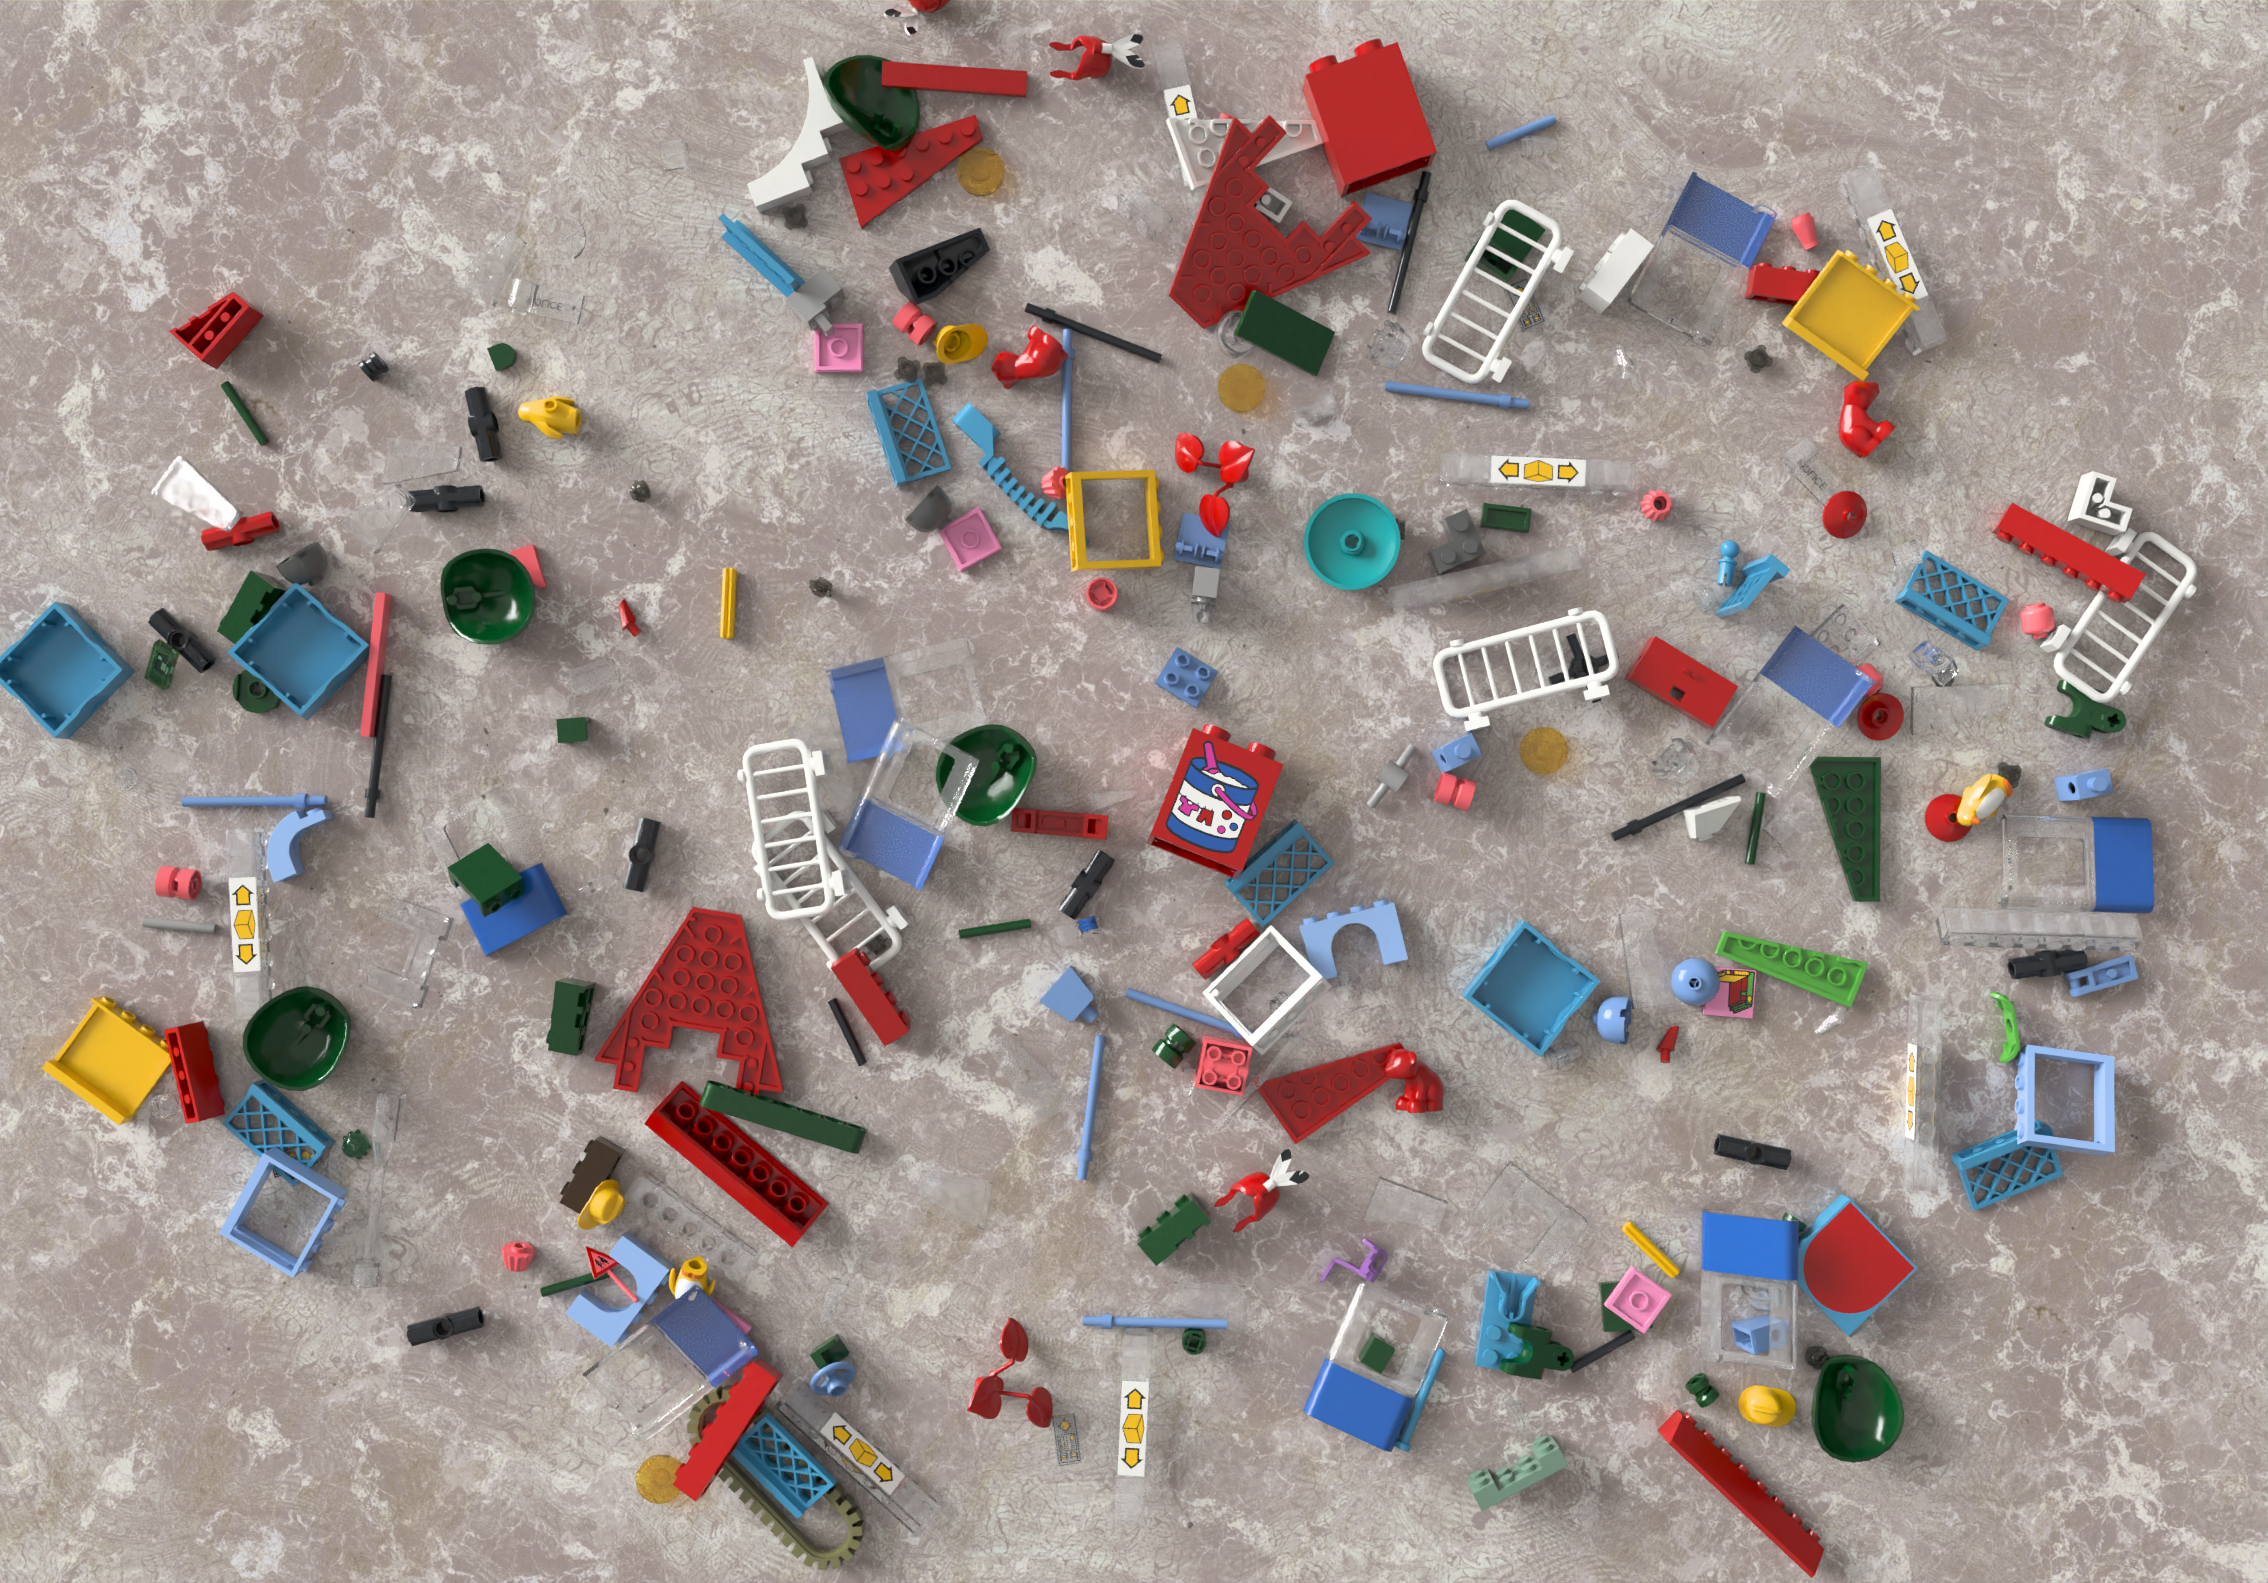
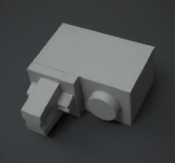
[786,268,845,338]
[1191,566,1220,624]

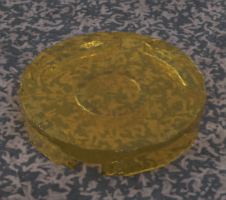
[957,147,1004,196]
[1218,364,1265,412]
[1519,727,1568,774]
[635,1454,681,1504]

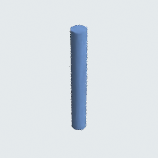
[1486,114,1556,150]

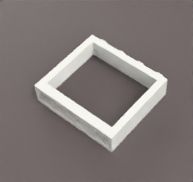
[1203,926,1332,1055]

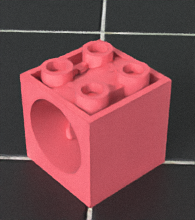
[1194,1034,1252,1096]

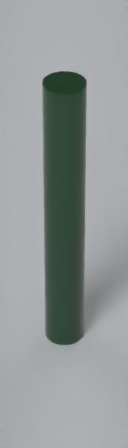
[221,381,269,446]
[1745,792,1766,865]
[959,918,1031,939]
[540,1269,612,1297]

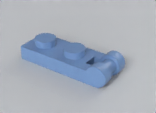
[2064,955,2139,997]

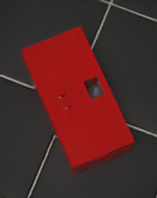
[1624,636,1738,729]

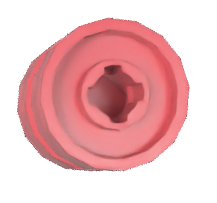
[892,301,938,347]
[1086,577,1118,611]
[1434,772,1476,811]
[155,866,202,901]

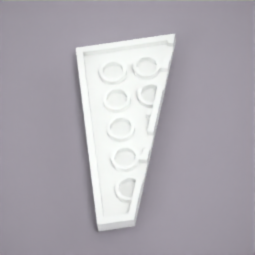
[1166,118,1323,190]

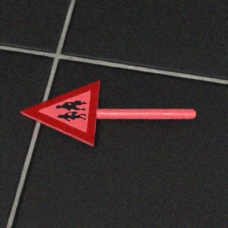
[585,1246,639,1303]

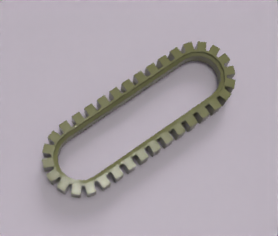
[687,1385,865,1570]

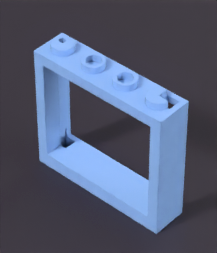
[2014,1045,2115,1156]
[219,1147,348,1278]

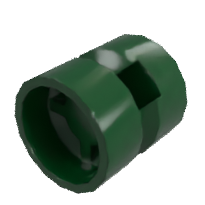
[1152,1023,1197,1069]

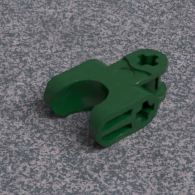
[2044,680,2126,739]
[1499,1322,1574,1380]

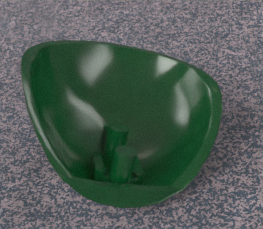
[825,55,920,151]
[440,549,536,645]
[936,724,1037,827]
[243,986,351,1091]
[1811,1355,1904,1463]

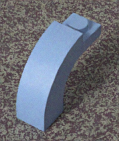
[267,807,334,883]

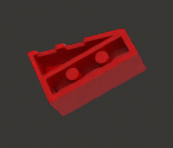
[169,292,264,370]

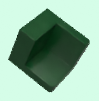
[556,717,591,744]
[1358,1332,1395,1374]
[810,1334,849,1370]

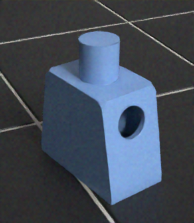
[1431,732,1483,773]
[2054,768,2113,801]
[1040,966,1099,1024]
[1731,1315,1795,1355]

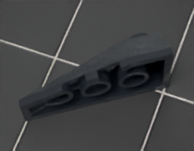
[889,228,990,306]

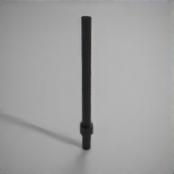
[1387,171,1431,314]
[1025,303,1162,364]
[364,674,392,818]
[1610,774,1746,842]

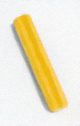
[720,568,737,639]
[1622,1221,1681,1279]

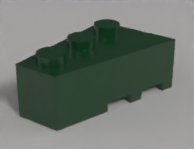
[217,570,288,644]
[546,977,596,1056]
[1137,1193,1212,1266]

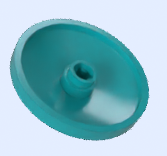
[1304,493,1401,591]

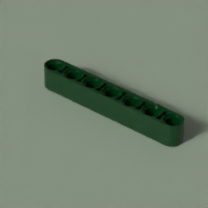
[699,1080,867,1154]

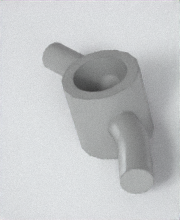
[1367,744,1416,808]

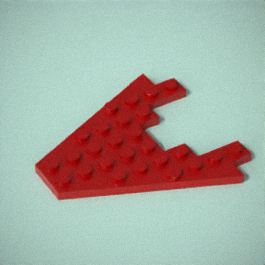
[1168,115,1372,329]
[595,906,784,1095]

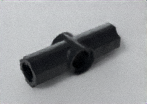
[464,387,502,462]
[407,485,485,513]
[148,608,217,673]
[623,817,661,892]
[1058,849,1115,920]
[2007,948,2088,979]
[1714,1134,1792,1170]
[407,1306,485,1346]

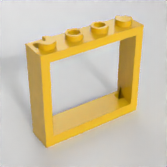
[1065,470,1164,572]

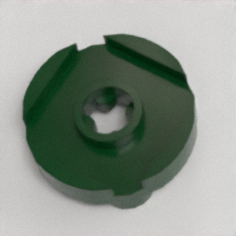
[233,669,281,713]

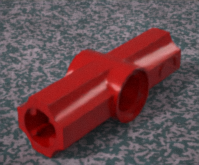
[201,511,280,551]
[1192,918,1260,980]

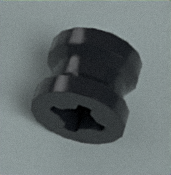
[358,351,389,382]

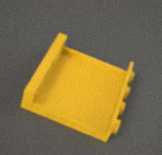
[1782,250,1920,381]
[41,996,172,1125]

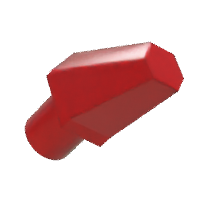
[619,599,641,637]
[1656,1026,1679,1063]

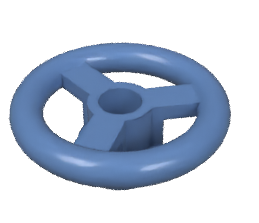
[810,1362,856,1397]

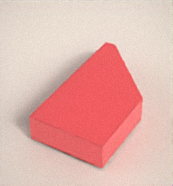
[510,545,547,589]

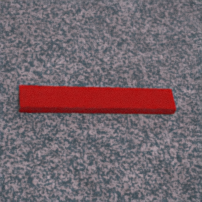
[882,61,1027,98]

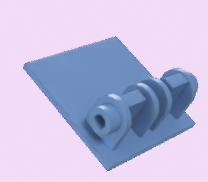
[1356,192,1413,251]
[1173,512,1230,569]
[1155,647,1218,708]

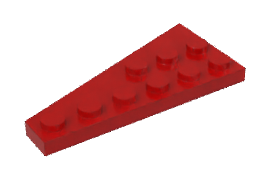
[839,115,983,229]
[1254,1042,1405,1145]

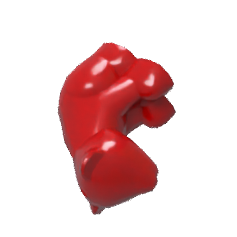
[991,325,1069,389]
[1838,380,1896,458]
[1385,1048,1444,1113]

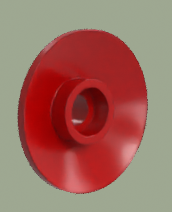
[1822,491,1867,539]
[1857,693,1904,741]
[1925,794,1972,842]

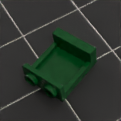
[447,843,525,917]

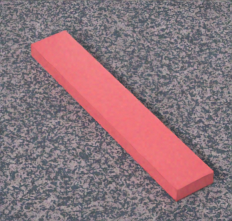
[360,592,392,737]

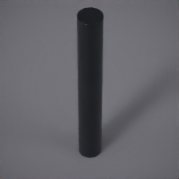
[828,998,867,1066]
[1570,1330,1635,1373]

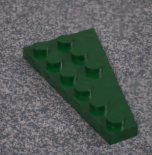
[1806,757,1881,902]

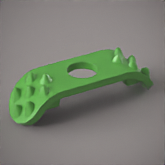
[1989,992,2021,1063]

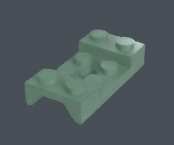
[1466,1435,1568,1511]

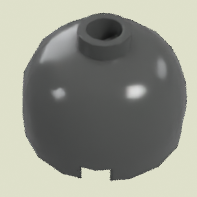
[905,485,951,533]
[276,541,328,586]

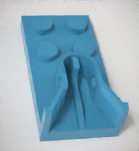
[1475,1269,1540,1370]

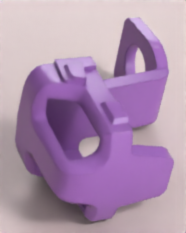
[1320,1238,1388,1283]

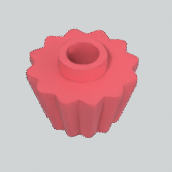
[1041,466,1070,499]
[1640,489,1673,522]
[501,1241,536,1272]

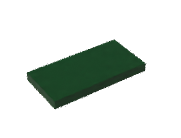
[1234,290,1335,376]

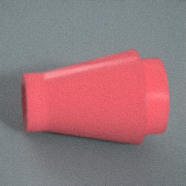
[1790,212,1819,250]

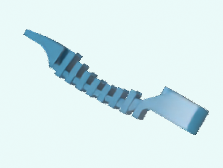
[952,403,1090,546]

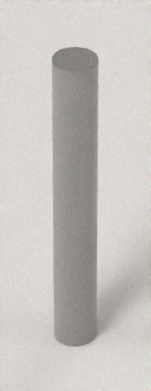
[142,918,218,933]

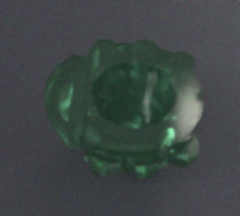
[342,1129,371,1160]

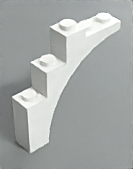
[747,57,849,213]

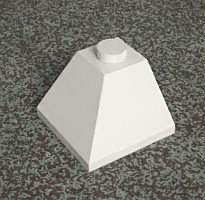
[1682,796,1741,841]

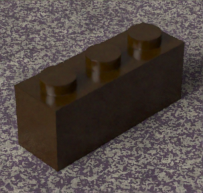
[559,1136,625,1214]

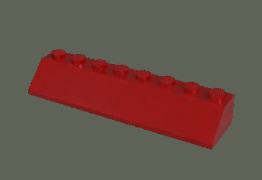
[645,1081,829,1247]
[1658,1410,1824,1578]

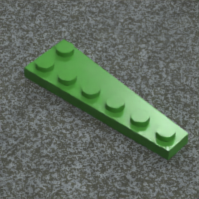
[1714,931,1868,1008]

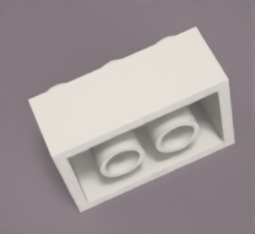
[1578,228,1654,314]

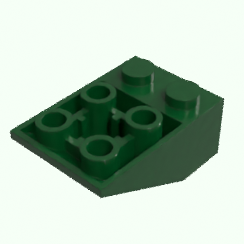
[1465,210,1546,288]

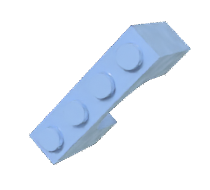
[1299,899,1408,979]
[565,1231,674,1348]

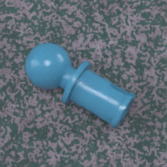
[1716,540,1740,587]

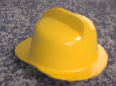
[932,324,988,365]
[577,1179,625,1230]
[1738,1385,1796,1427]

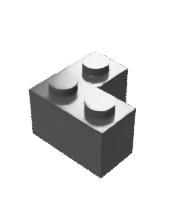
[1428,509,1486,575]

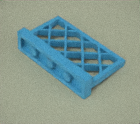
[718,213,806,298]
[866,378,952,488]
[1894,550,2009,651]
[1715,554,1790,618]
[1223,819,1334,927]
[222,1079,336,1187]
[1950,1119,2064,1211]
[732,1413,837,1519]

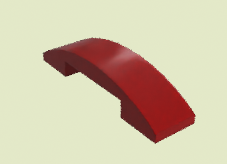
[1011,808,1109,840]

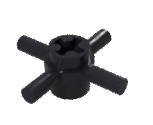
[1548,633,1619,703]

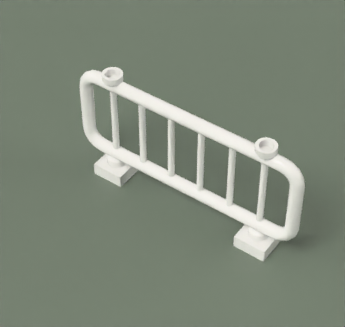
[1422,200,1574,384]
[2040,528,2197,703]
[1433,607,1619,732]
[738,739,852,921]
[752,808,912,974]

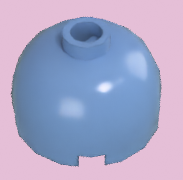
[1671,958,1720,1006]
[1593,996,1632,1045]

